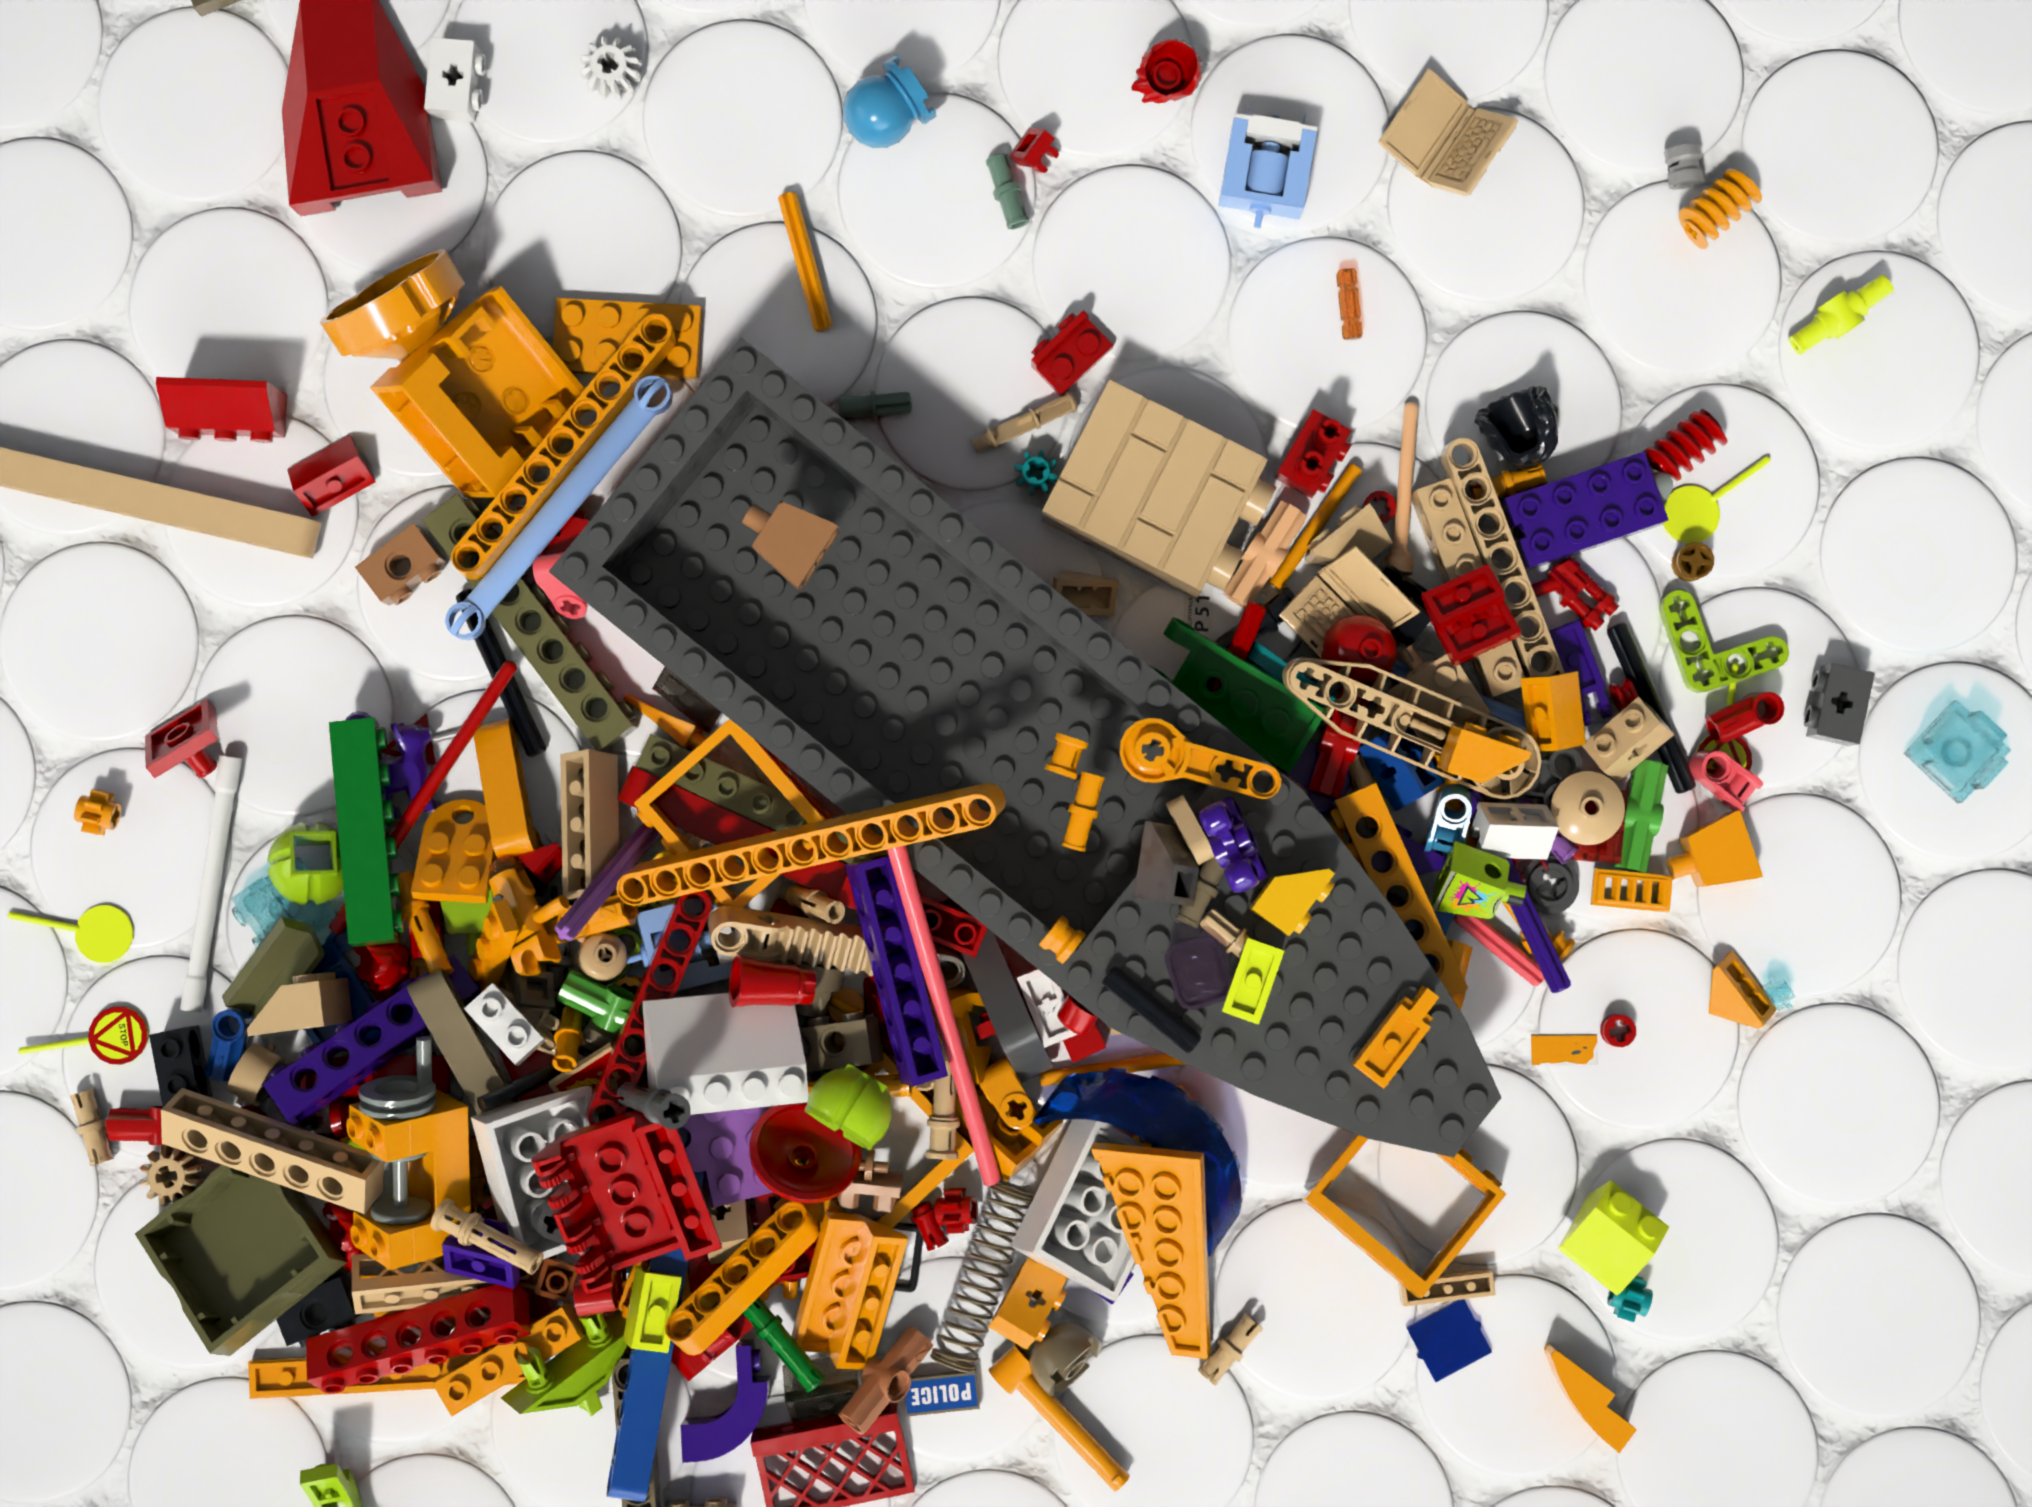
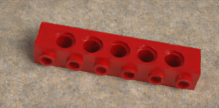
[306,1284,531,1394]

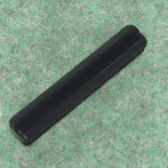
[1102,967,1201,1053]

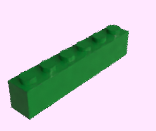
[329,717,404,947]

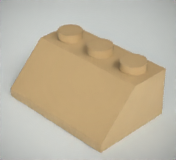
[247,972,353,1036]

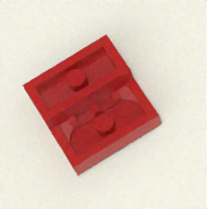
[1421,564,1521,667]

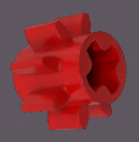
[934,1188,978,1234]

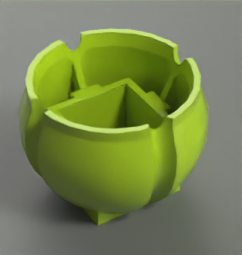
[267,822,344,906]
[804,1063,892,1150]

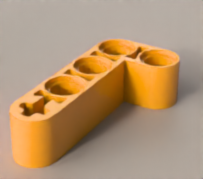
[473,718,543,870]

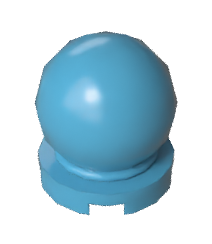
[843,55,937,148]

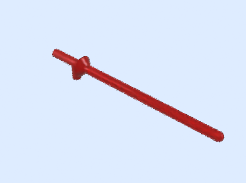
[328,660,517,935]

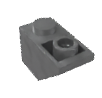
[1133,821,1199,907]

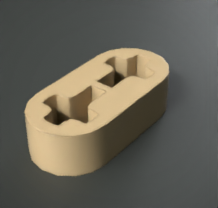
[1165,795,1215,865]

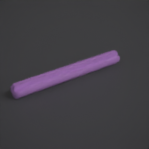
[555,822,661,941]

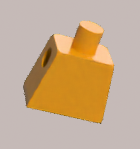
[1666,810,1763,887]

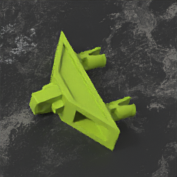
[501,1310,628,1416]

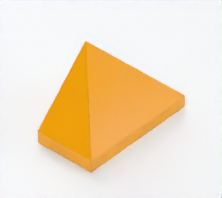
[1708,950,1777,1029]

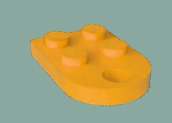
[411,799,496,904]

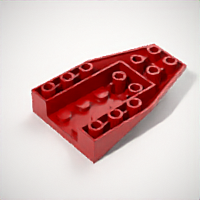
[282,0,443,216]

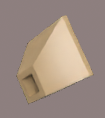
[1305,503,1393,566]

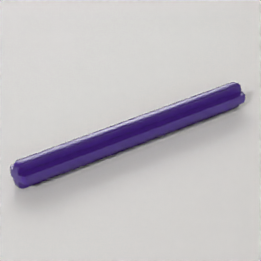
[1459,789,1571,993]

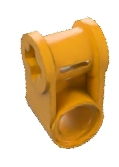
[979,1056,1035,1130]

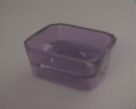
[1165,936,1232,1010]

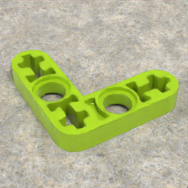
[1659,590,1789,693]

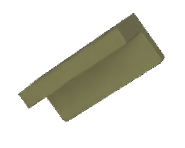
[222,917,325,1019]

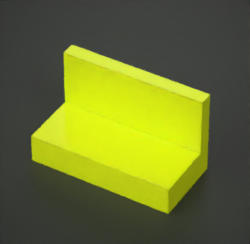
[1222,938,1284,1025]
[623,1266,682,1353]

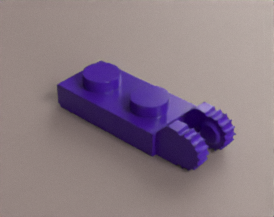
[1549,619,1612,726]

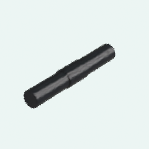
[477,1064,562,1111]

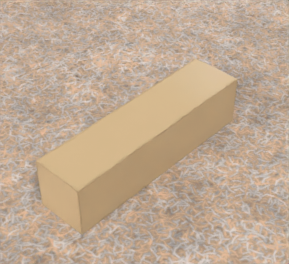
[1398,1269,1496,1306]

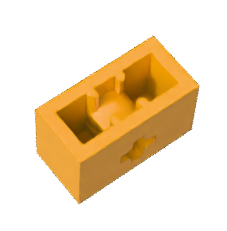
[988,1257,1067,1350]

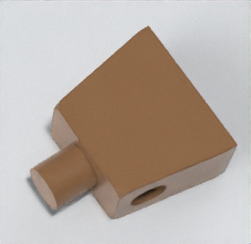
[742,501,840,591]

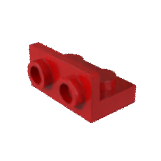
[1031,310,1114,397]

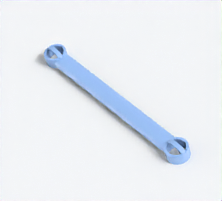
[445,375,673,641]

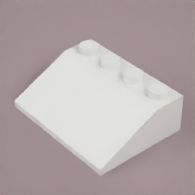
[642,993,808,1115]
[471,1086,600,1259]
[1010,1113,1145,1302]

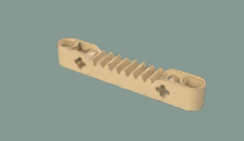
[708,906,966,989]

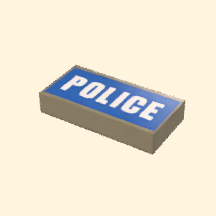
[904,1369,980,1417]

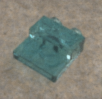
[231,856,338,949]

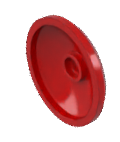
[749,1102,862,1203]

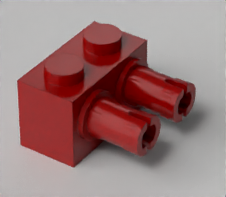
[1274,409,1352,499]

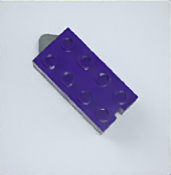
[1500,451,1673,571]

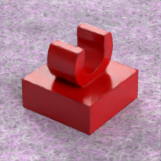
[1009,128,1059,173]

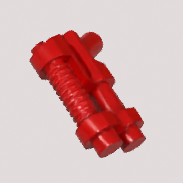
[1531,556,1619,631]

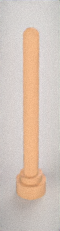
[1384,402,1418,576]

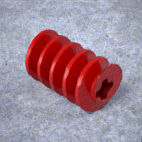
[1643,409,1728,481]

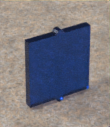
[1406,1299,1492,1383]

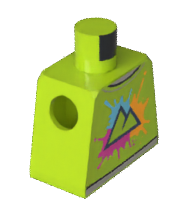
[1432,841,1526,919]

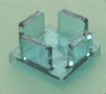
[1903,700,2011,804]

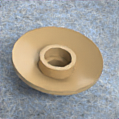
[1550,771,1625,845]

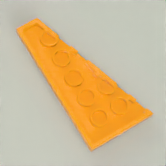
[1091,1142,1211,1359]

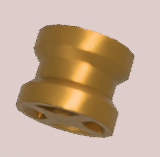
[1671,542,1714,582]

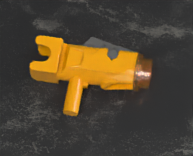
[488,856,569,976]

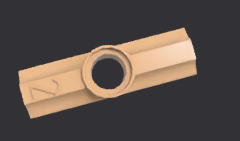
[1222,500,1307,608]

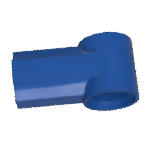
[205,1008,254,1082]

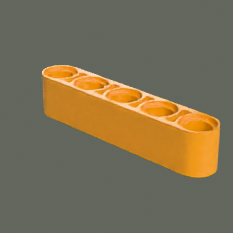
[665,1201,820,1355]

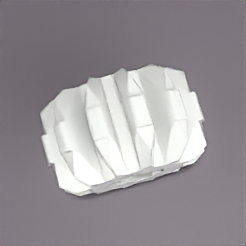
[580,36,642,100]

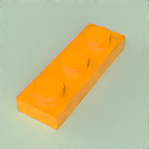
[469,899,519,993]

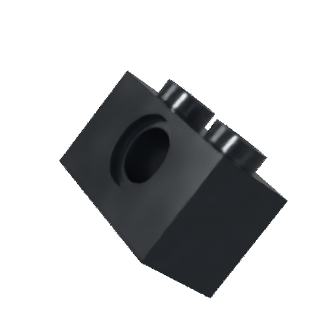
[276,1272,362,1348]

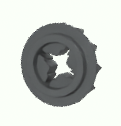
[1522,855,1579,914]

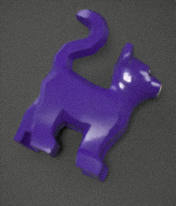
[346,711,440,818]

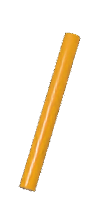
[1268,463,1362,590]
[1039,1053,1186,1087]

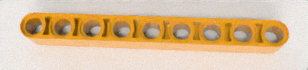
[451,313,676,580]

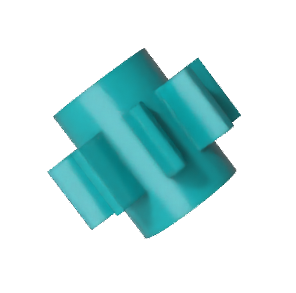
[1014,450,1058,496]
[1607,1276,1653,1323]

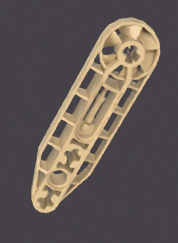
[1282,657,1542,800]

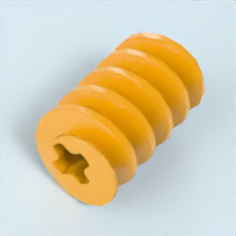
[1679,169,1762,249]

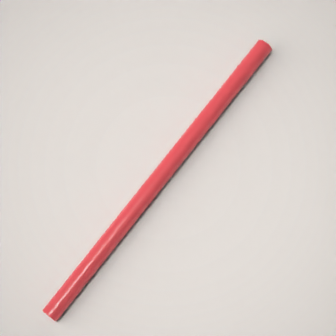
[887,845,1001,1186]

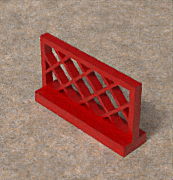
[750,1402,915,1507]

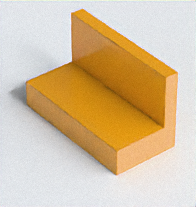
[1520,671,1586,751]

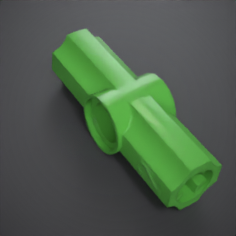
[1613,760,1669,873]
[556,969,643,1041]

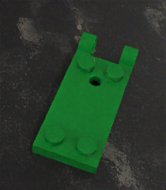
[1149,617,1324,774]

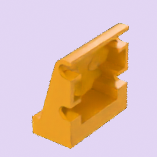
[370,286,585,498]

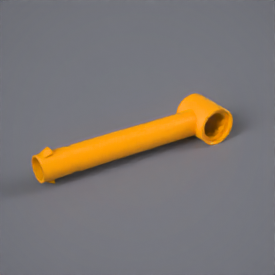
[988,1344,1130,1492]

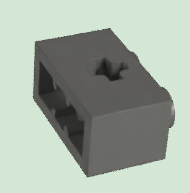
[1804,663,1875,746]

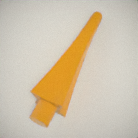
[624,694,707,751]

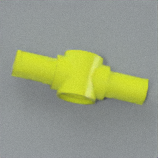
[1788,274,1894,355]

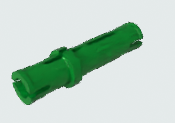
[743,1297,826,1393]

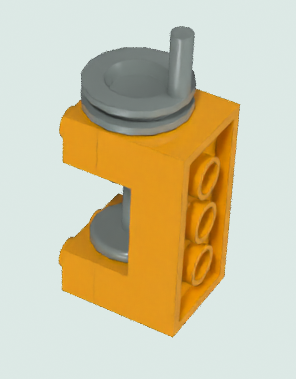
[346,1036,471,1270]

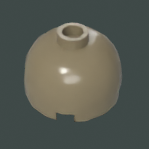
[1029,1322,1103,1397]

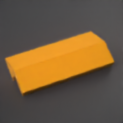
[791,1212,908,1370]

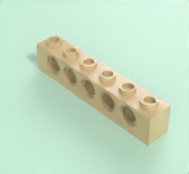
[1411,477,1525,698]
[161,1088,384,1214]

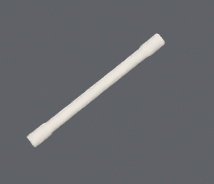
[180,756,242,1012]

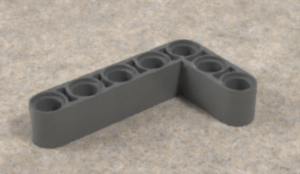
[940,898,1054,1083]

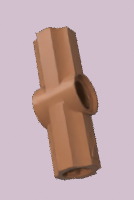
[838,1326,933,1435]

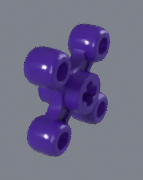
[1199,797,1268,893]

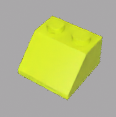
[1558,1180,1669,1295]

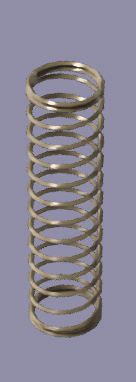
[930,1182,1034,1373]

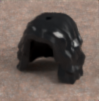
[1474,386,1558,468]

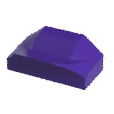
[442,1217,521,1289]

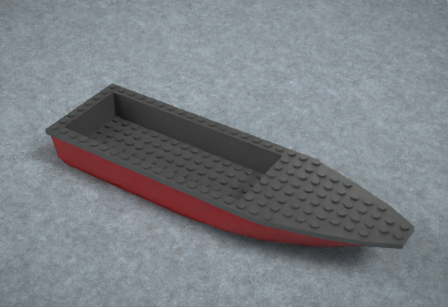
[548,337,1502,1158]

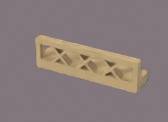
[352,1254,495,1315]

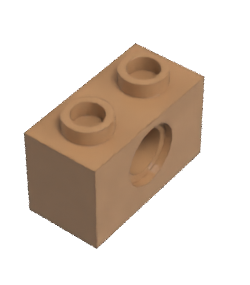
[355,523,447,606]

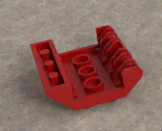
[531,1110,722,1294]

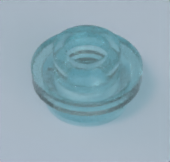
[1762,976,1796,1011]

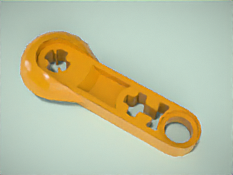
[1120,718,1281,799]

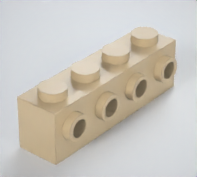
[560,749,619,902]

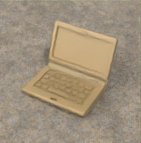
[1378,68,1518,196]
[1278,546,1420,658]

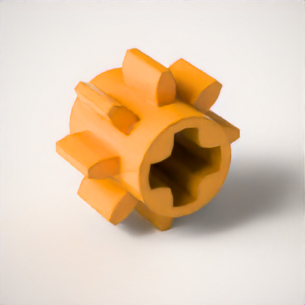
[74,789,121,836]

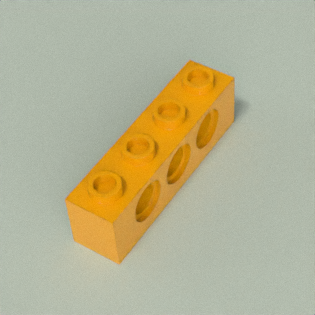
[433,1301,586,1417]

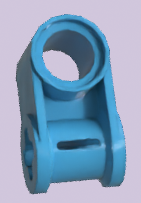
[1424,784,1472,853]

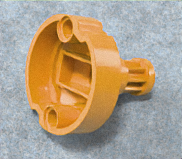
[320,249,465,363]

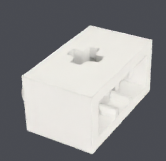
[424,37,486,122]
[464,983,547,1066]

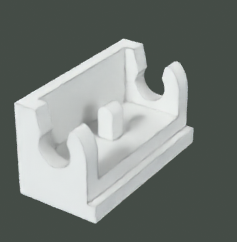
[1471,802,1559,860]
[1016,969,1078,1048]

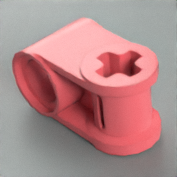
[532,551,588,619]
[1688,750,1763,814]

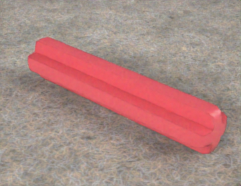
[1453,914,1544,986]

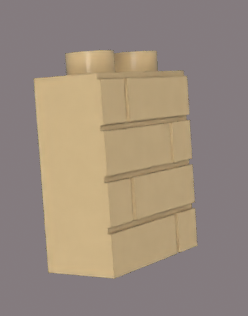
[1042,379,1277,599]

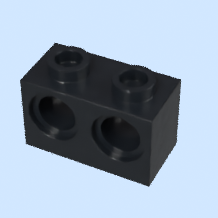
[149,1025,213,1107]

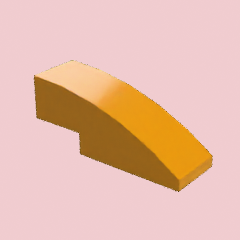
[1544,1343,1637,1453]

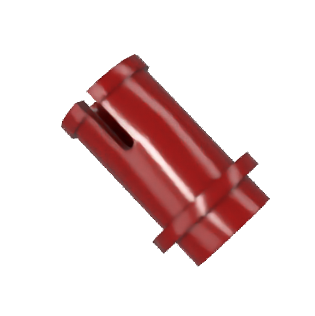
[910,1200,949,1251]

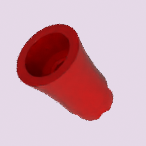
[729,954,816,1007]

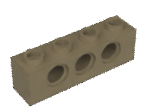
[799,1011,884,1073]

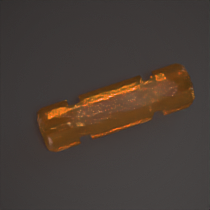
[1336,268,1363,340]

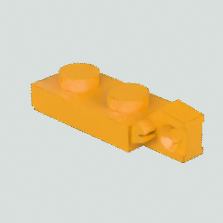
[1351,986,1439,1089]

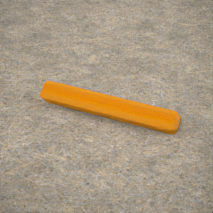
[778,192,833,332]

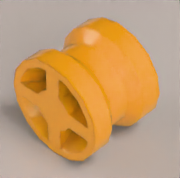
[1038,915,1086,964]

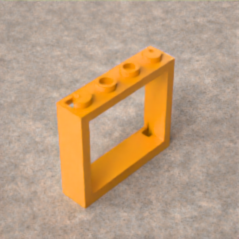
[634,719,832,908]
[795,1050,974,1229]
[1302,1134,1506,1298]

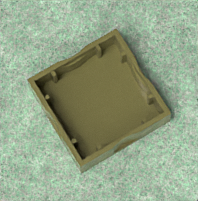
[135,1164,347,1356]

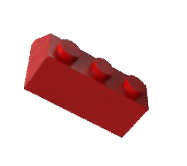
[156,377,287,443]

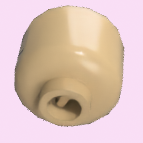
[576,932,628,983]

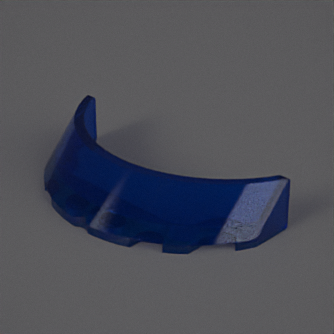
[1032,1068,1243,1256]

